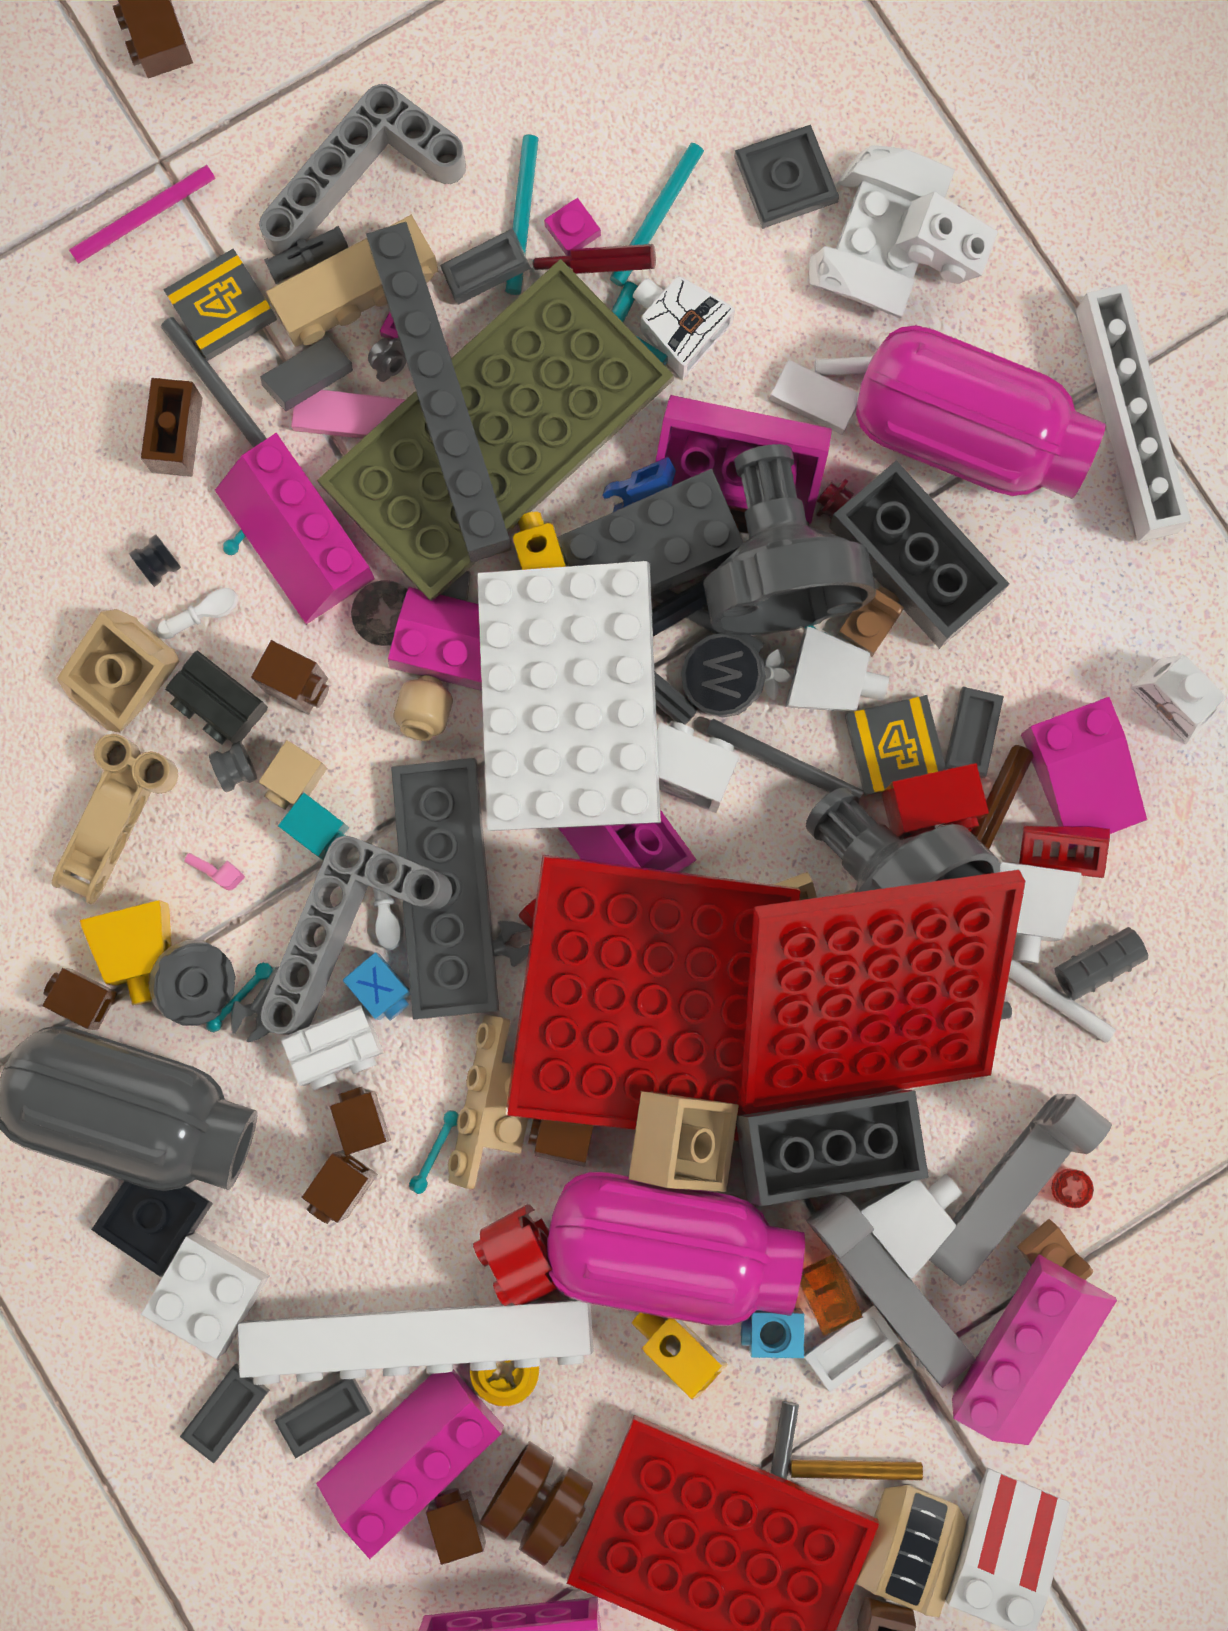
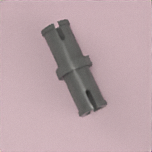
[264,226,349,284]

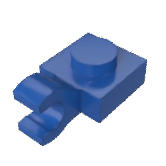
[602,457,676,512]

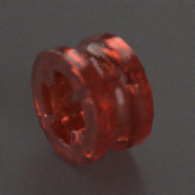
[1051,1168,1094,1209]

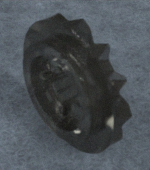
[351,580,408,646]

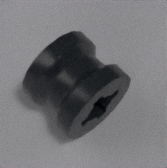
[129,534,181,587]

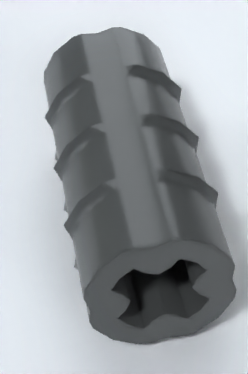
[1054,927,1149,1001]

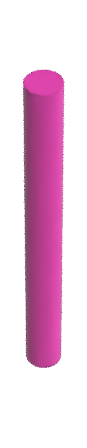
[69,164,216,264]

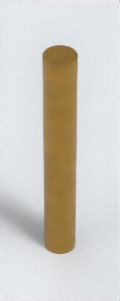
[790,1460,923,1480]

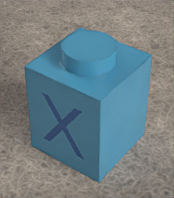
[343,952,411,1021]

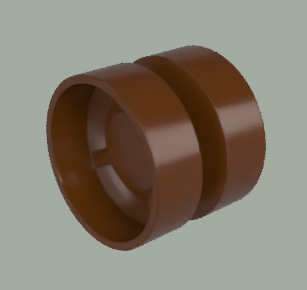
[479,1441,593,1566]

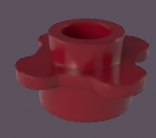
[816,478,854,519]

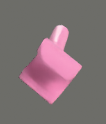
[184,853,245,890]

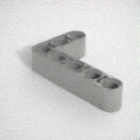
[259,84,466,255]
[261,836,452,1035]
[929,1094,1112,1286]
[806,1193,976,1388]

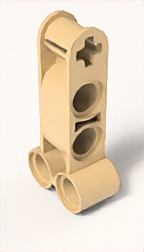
[52,734,179,904]

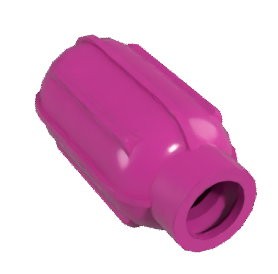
[856,325,1106,499]
[547,1172,805,1326]

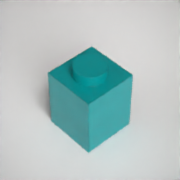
[278,793,349,861]

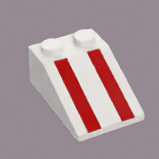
[946,1467,1070,1631]

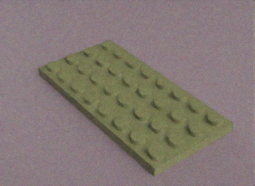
[317,259,674,601]

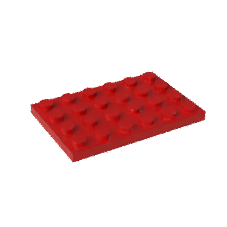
[566,1415,879,1631]

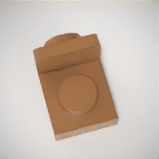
[837,587,904,657]
[1017,1219,1093,1280]

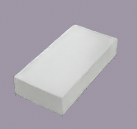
[769,359,859,435]
[804,1304,900,1393]

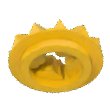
[470,1360,540,1406]

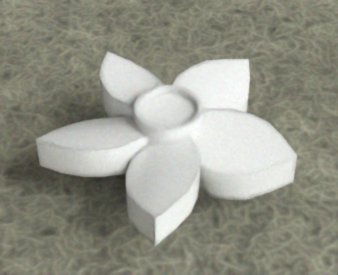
[761,649,794,700]

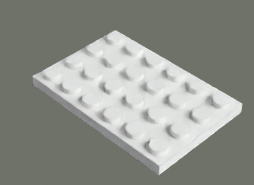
[477,561,661,831]

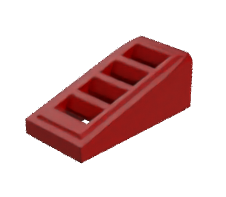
[1019,826,1110,878]

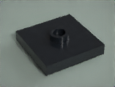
[91,1181,213,1277]

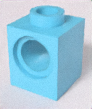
[741,1308,804,1358]

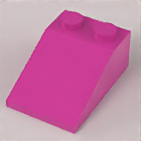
[1021,697,1147,850]

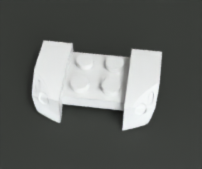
[809,145,955,318]

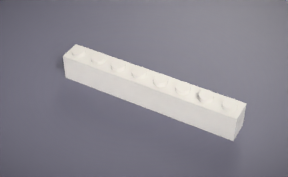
[238,1299,594,1385]

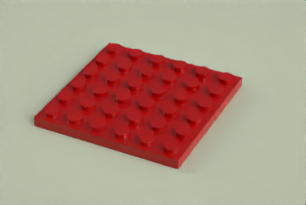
[506,855,801,1141]
[740,870,1026,1114]

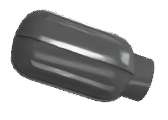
[0,1026,258,1191]

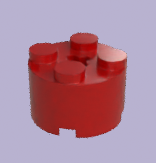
[473,1204,557,1306]

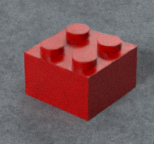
[881,763,989,840]

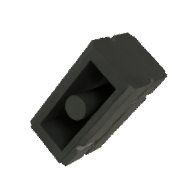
[165,650,268,745]

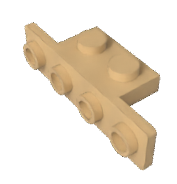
[448,1015,528,1190]

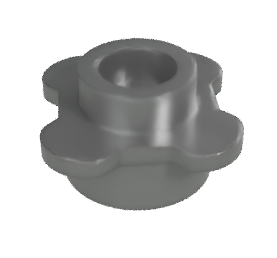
[368,338,407,382]

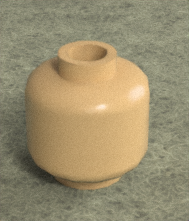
[393,675,453,741]

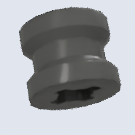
[209,741,257,793]

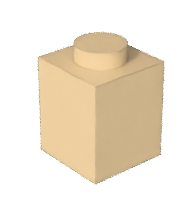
[259,740,328,810]

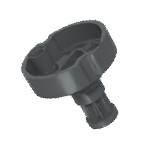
[703,444,876,635]
[806,787,1000,893]

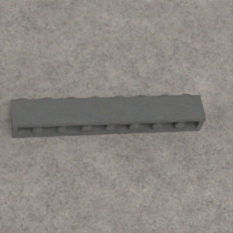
[366,222,511,563]

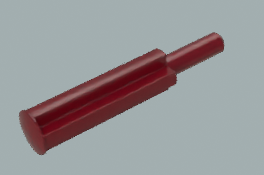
[533,244,656,274]

